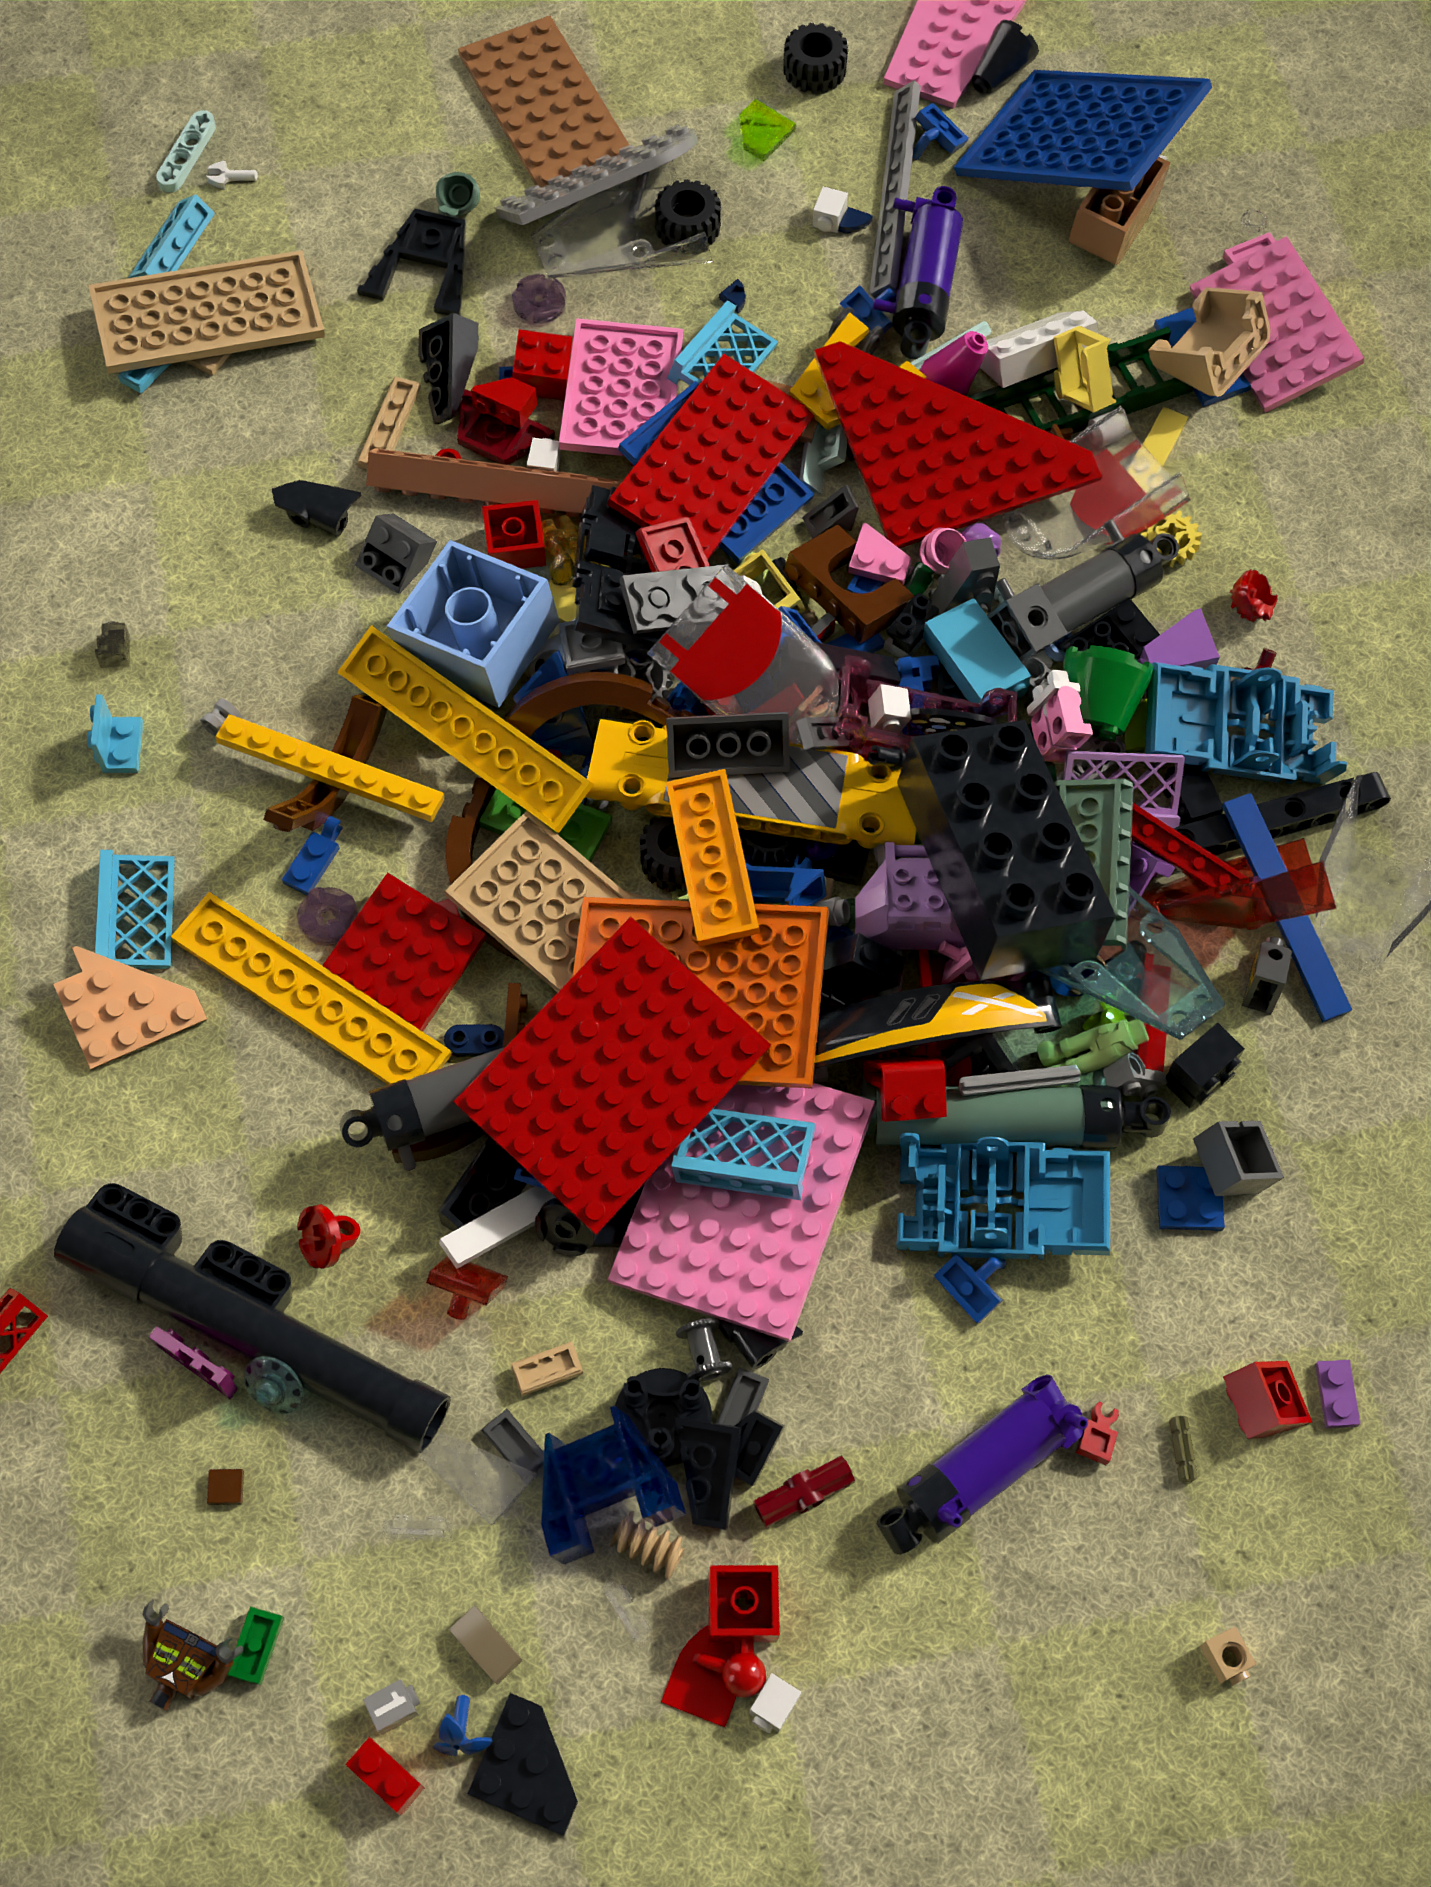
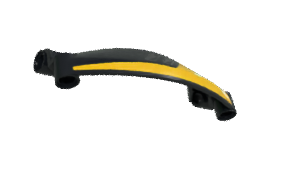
[813,975,1062,1075]

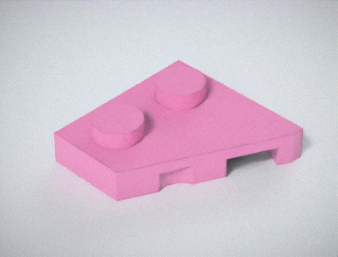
[848,523,911,585]

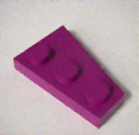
[148,1326,238,1399]

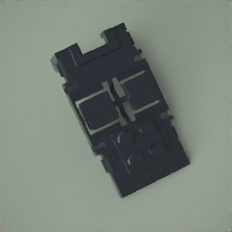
[572,485,671,655]

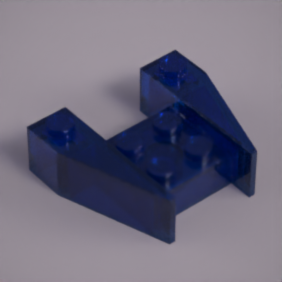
[541,1406,687,1565]

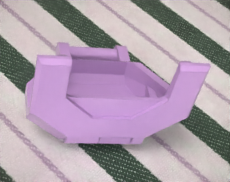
[855,842,966,950]

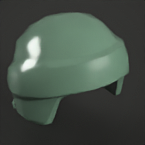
[436,172,480,217]

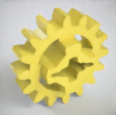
[1140,509,1202,567]

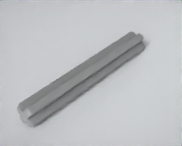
[958,1065,1080,1096]

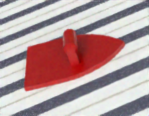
[661,1625,736,1728]

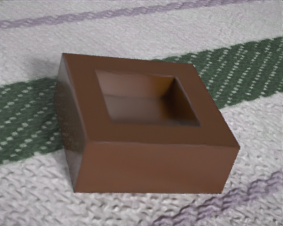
[207,1469,244,1505]

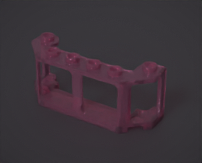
[834,655,1017,755]

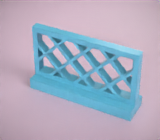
[667,300,778,385]
[95,850,175,969]
[671,1109,815,1200]

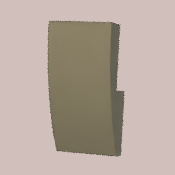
[449,1605,523,1685]

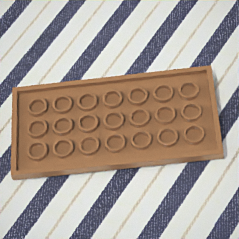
[458,15,629,188]

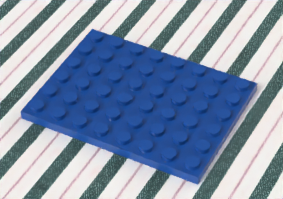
[954,70,1212,191]

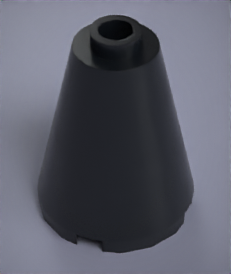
[972,20,1039,94]

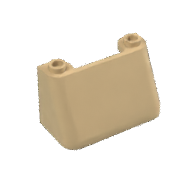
[1149,287,1271,397]

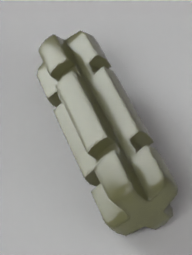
[1169,1416,1198,1482]

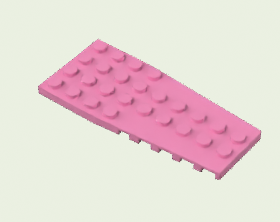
[884,0,1027,109]

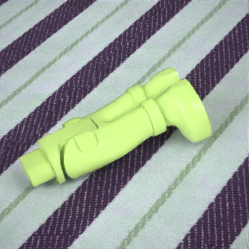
[1037,1017,1149,1087]

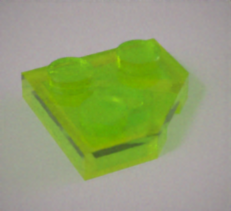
[739,99,796,162]

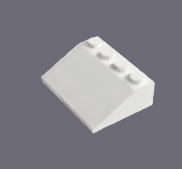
[980,311,1098,388]

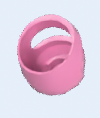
[919,528,966,575]

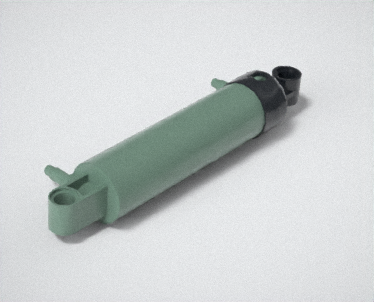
[859,1068,1171,1149]

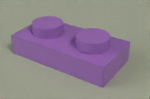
[1315,1360,1360,1429]

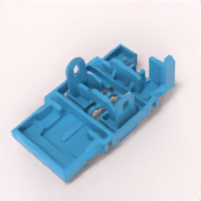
[1145,662,1347,784]
[896,1133,1110,1260]

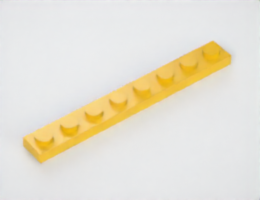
[215,714,445,822]

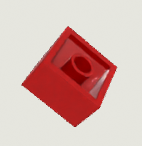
[1223,1361,1312,1439]

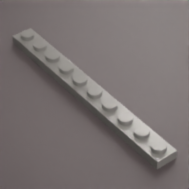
[870,80,921,299]

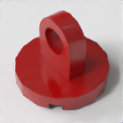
[297,1204,361,1269]

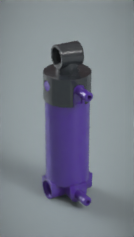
[872,186,963,360]
[876,1375,1088,1555]

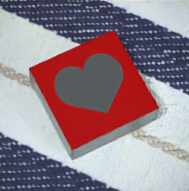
[811,613,836,643]

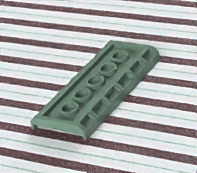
[1054,779,1134,949]

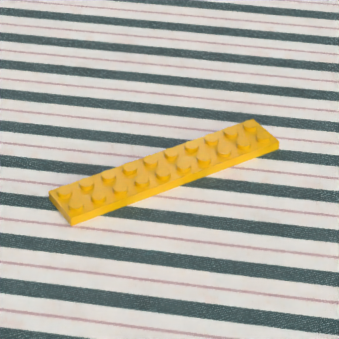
[337,625,594,833]
[170,892,452,1085]

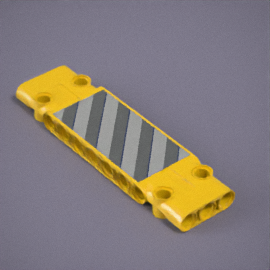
[585,719,917,849]

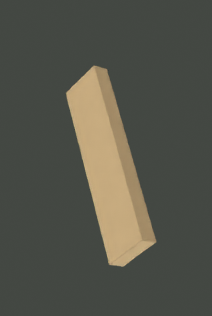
[357,376,421,469]

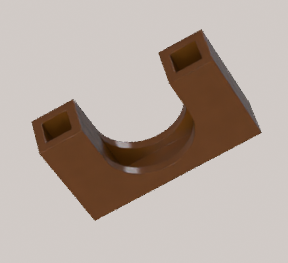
[784,525,914,644]

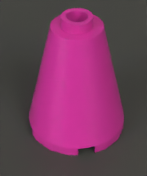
[919,331,988,396]

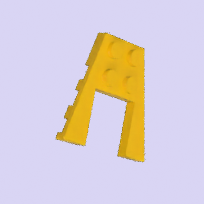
[789,313,927,430]

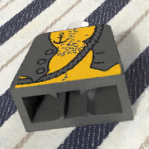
[1242,937,1292,1014]

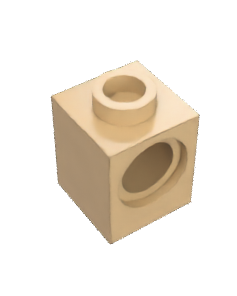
[1200,1626,1257,1686]

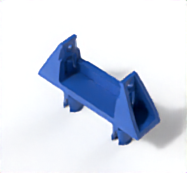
[745,854,827,906]

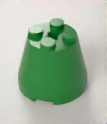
[1063,645,1154,742]

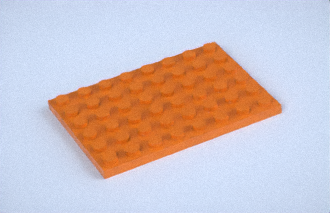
[573,897,829,1089]

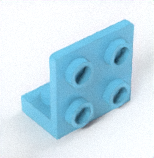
[87,694,143,773]

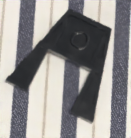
[357,208,466,316]

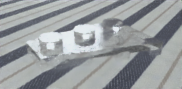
[419,1432,538,1526]

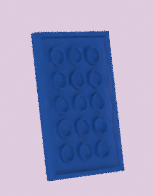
[618,381,814,564]

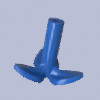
[433,1695,492,1757]

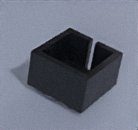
[1165,1022,1245,1109]

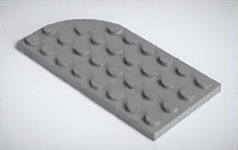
[495,125,698,225]

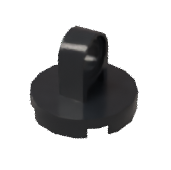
[535,1198,598,1256]

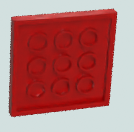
[322,872,488,1032]

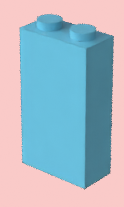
[922,598,1031,715]

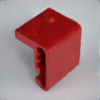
[862,1055,947,1122]

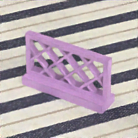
[1063,751,1185,828]

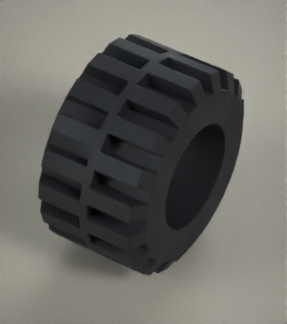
[783,23,848,94]
[655,179,721,253]
[640,816,687,892]

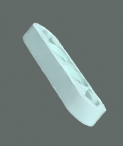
[156,110,216,193]

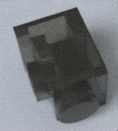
[95,621,131,668]

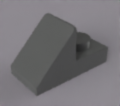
[802,485,859,539]

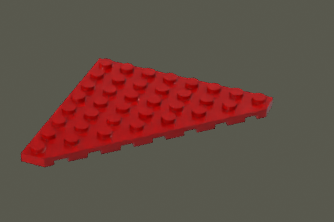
[814,341,1102,549]

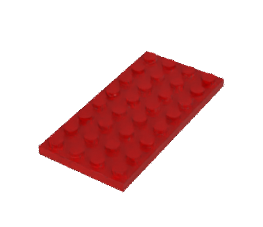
[607,354,814,560]

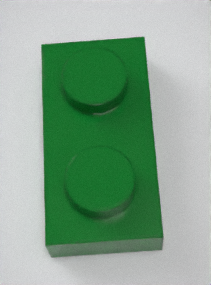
[228,1606,284,1686]

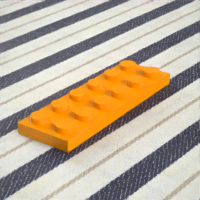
[666,769,760,947]

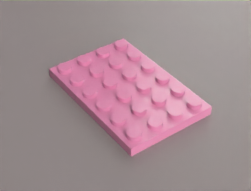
[1190,236,1364,412]
[559,318,684,456]

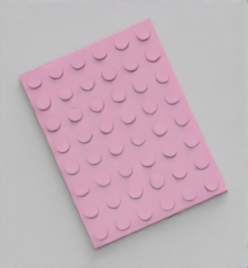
[607,1083,876,1342]

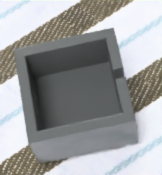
[1193,1121,1284,1196]

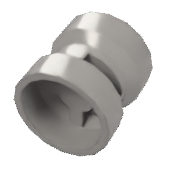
[200,698,242,736]

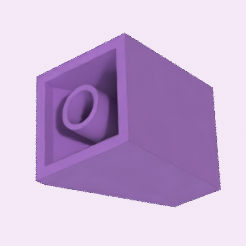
[1137,608,1220,700]

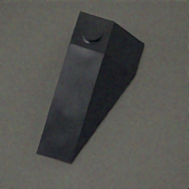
[418,313,479,424]

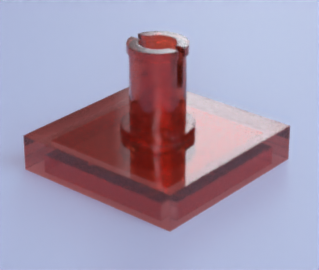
[426,1256,508,1320]

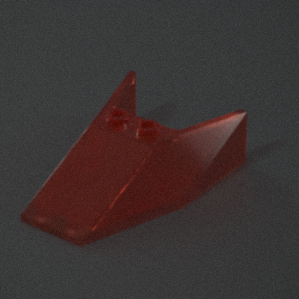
[1136,838,1337,930]

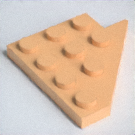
[53,946,207,1070]

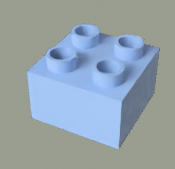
[387,540,560,708]

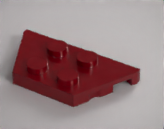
[457,389,555,465]

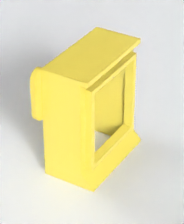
[1053,326,1116,413]

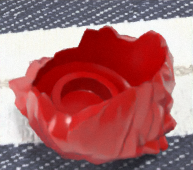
[1230,569,1278,622]

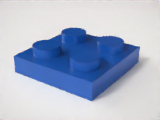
[1156,1165,1225,1231]

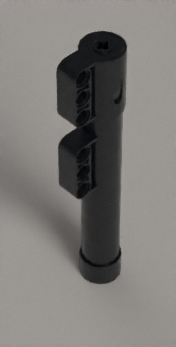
[54,1183,451,1453]

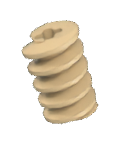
[609,1510,685,1579]

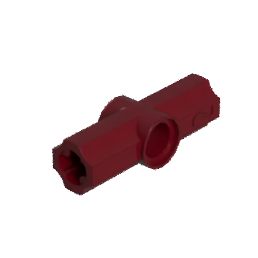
[753,1455,855,1528]

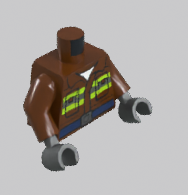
[143,1599,243,1711]

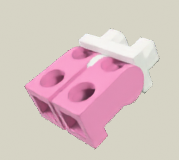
[1027,670,1093,763]

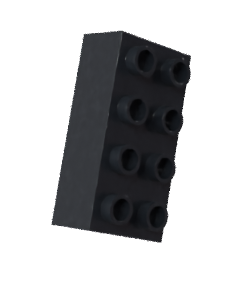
[897,720,1116,980]

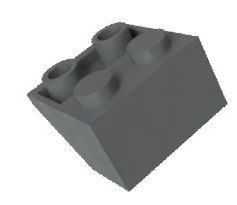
[355,513,437,594]

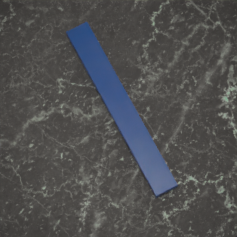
[1222,793,1352,1023]

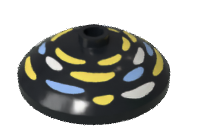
[910,708,997,734]

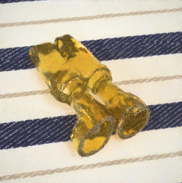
[541,515,601,586]

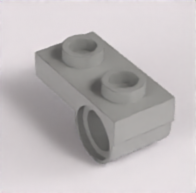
[1103,1052,1168,1099]

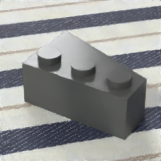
[928,537,1000,615]

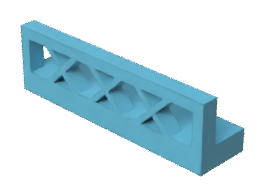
[128,194,215,278]

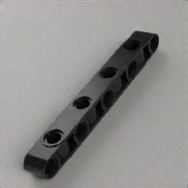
[1136,772,1391,856]

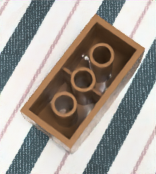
[1069,157,1171,266]

